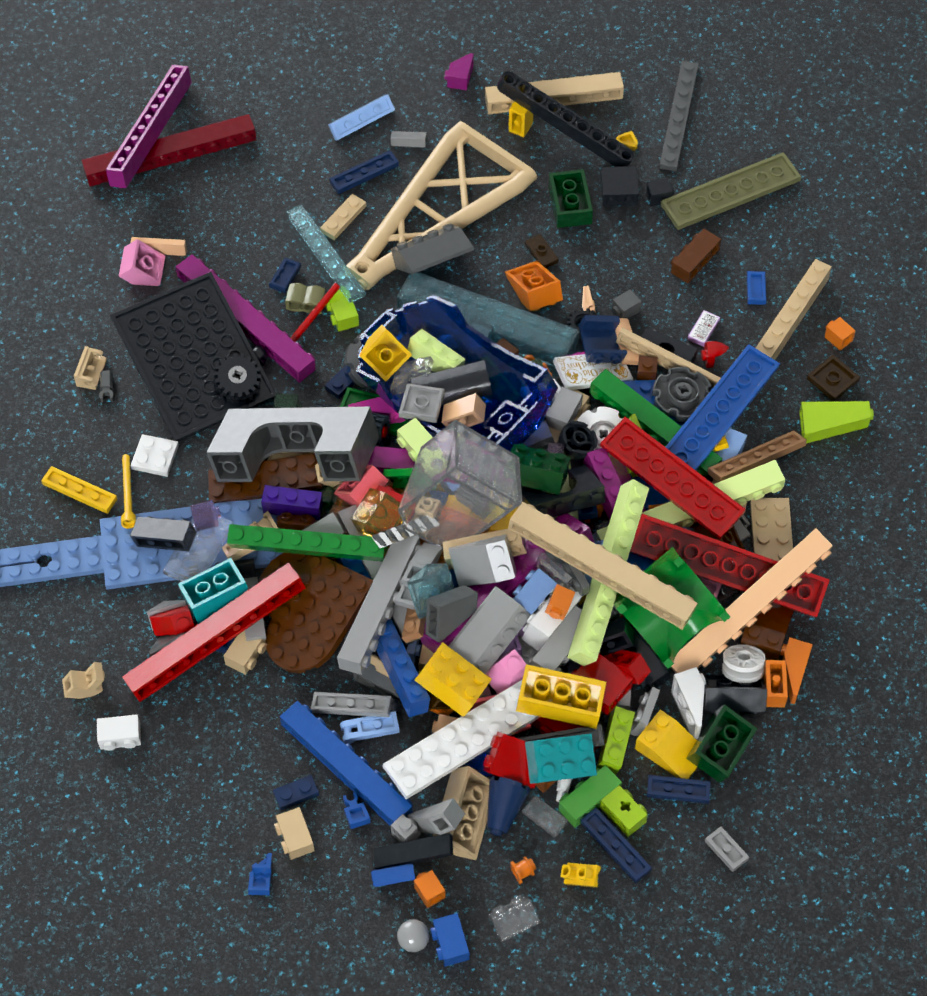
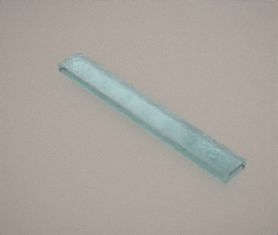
[286,205,366,303]

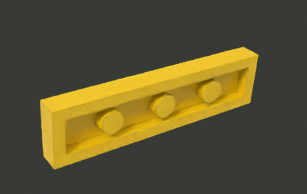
[41,466,117,514]

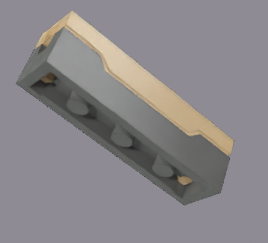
[353,655,429,717]

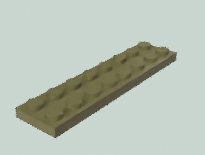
[661,152,801,230]

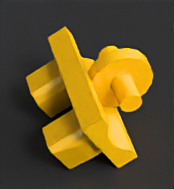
[561,863,601,887]

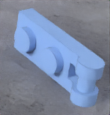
[340,711,400,744]

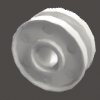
[722,644,765,683]

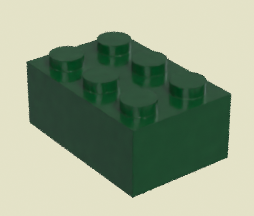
[548,169,593,228]
[502,444,571,495]
[686,704,757,783]

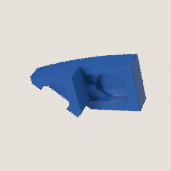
[248,853,272,895]

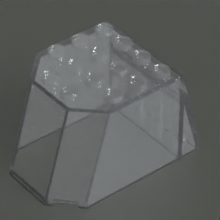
[398,419,522,546]

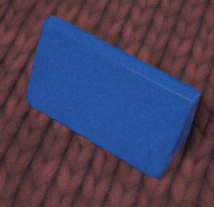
[371,863,415,887]

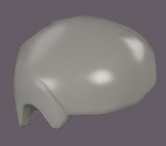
[397,919,429,952]

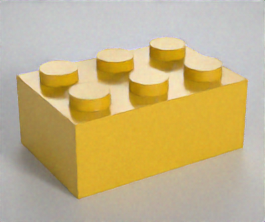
[415,642,492,717]

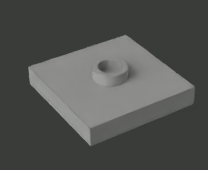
[399,383,445,423]

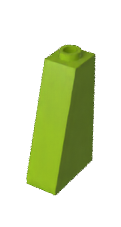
[799,401,874,443]

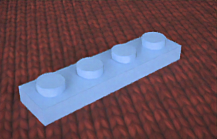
[328,94,395,140]

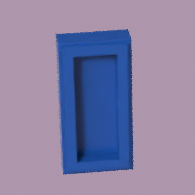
[746,271,766,305]

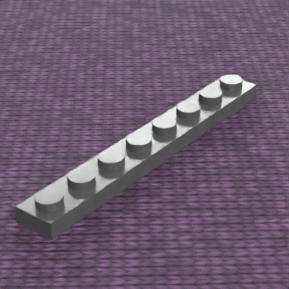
[659,61,699,171]

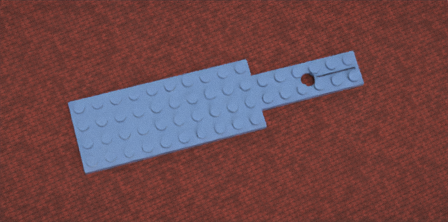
[0,498,282,590]

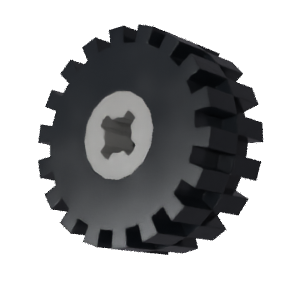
[214,353,261,403]

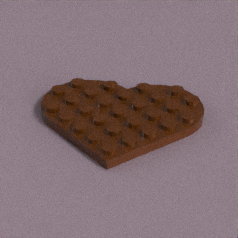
[259,553,374,673]

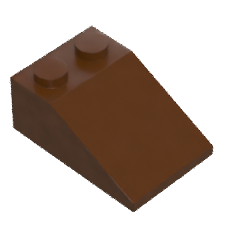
[740,603,794,660]

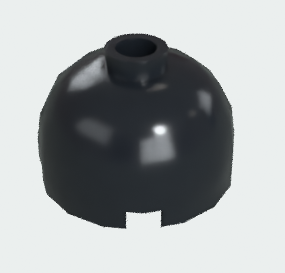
[558,421,598,460]

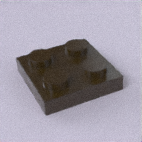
[807,354,860,402]

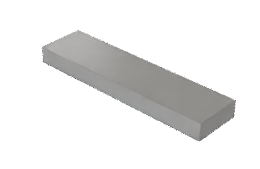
[311,692,393,717]

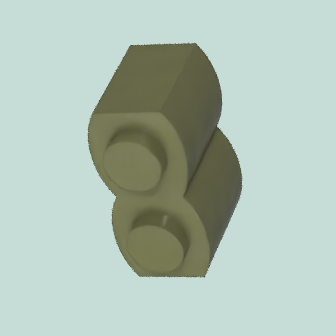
[285,283,325,314]

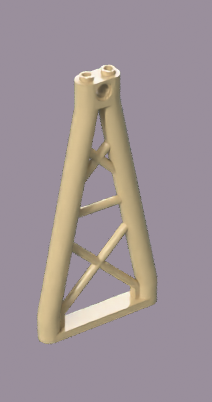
[343,122,537,290]

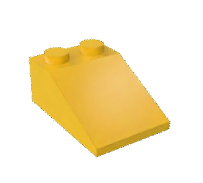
[635,710,698,779]

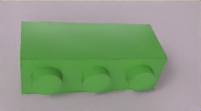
[558,765,622,828]

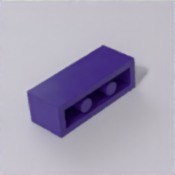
[261,485,323,520]

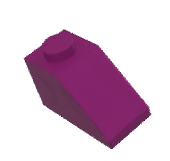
[444,53,474,90]

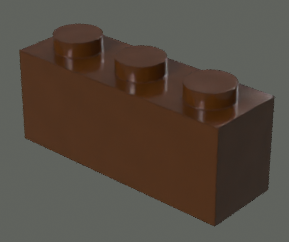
[671,229,721,283]

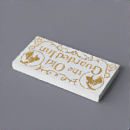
[553,354,633,390]

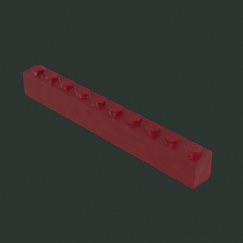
[81,114,256,186]

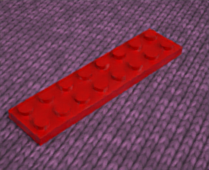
[600,417,746,540]

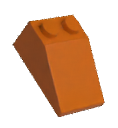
[505,261,563,311]

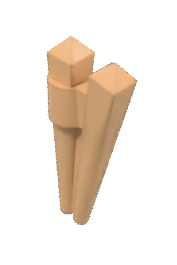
[582,286,596,312]

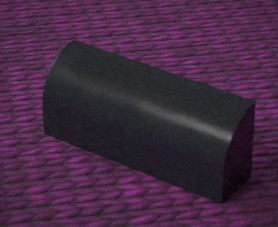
[411,360,493,407]

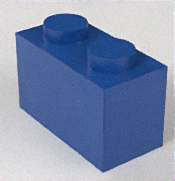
[430,913,469,967]

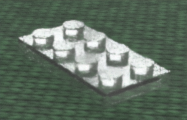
[163,508,233,582]

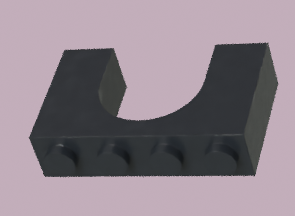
[514,465,605,517]

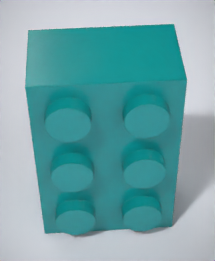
[178,558,248,624]
[525,734,597,784]

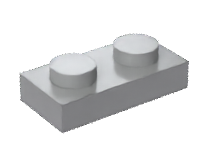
[705,827,749,872]

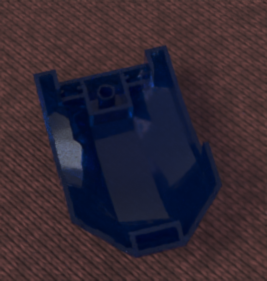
[356,295,558,468]

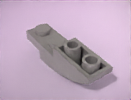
[395,542,443,610]

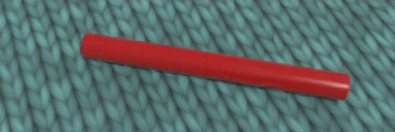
[290,283,340,342]

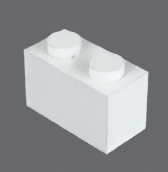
[97,715,141,751]

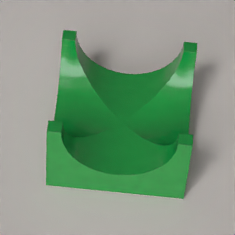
[614,547,730,669]

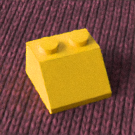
[359,325,412,381]

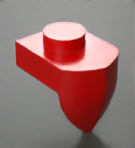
[701,341,729,368]

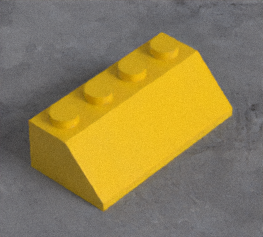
[516,664,606,729]

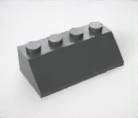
[391,224,474,274]

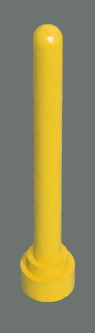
[121,454,137,529]

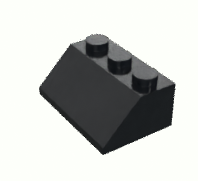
[703,674,767,714]

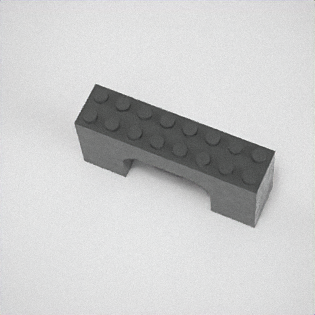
[206,406,379,482]

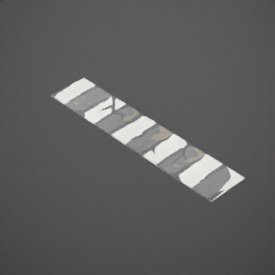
[371,515,439,548]

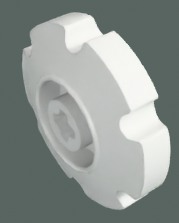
[577,407,622,450]

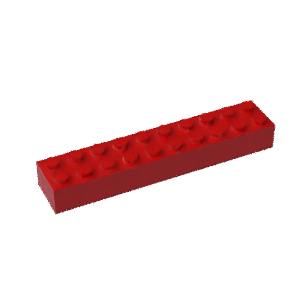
[630,513,830,617]

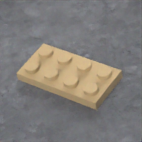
[750,498,793,562]

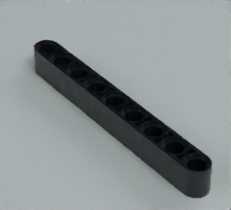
[497,71,634,167]

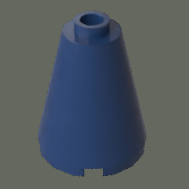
[487,776,530,837]

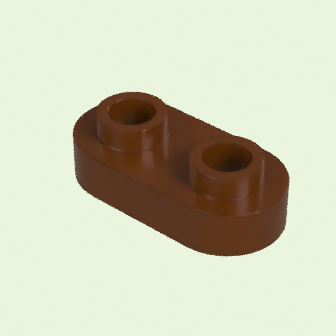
[277,512,315,531]

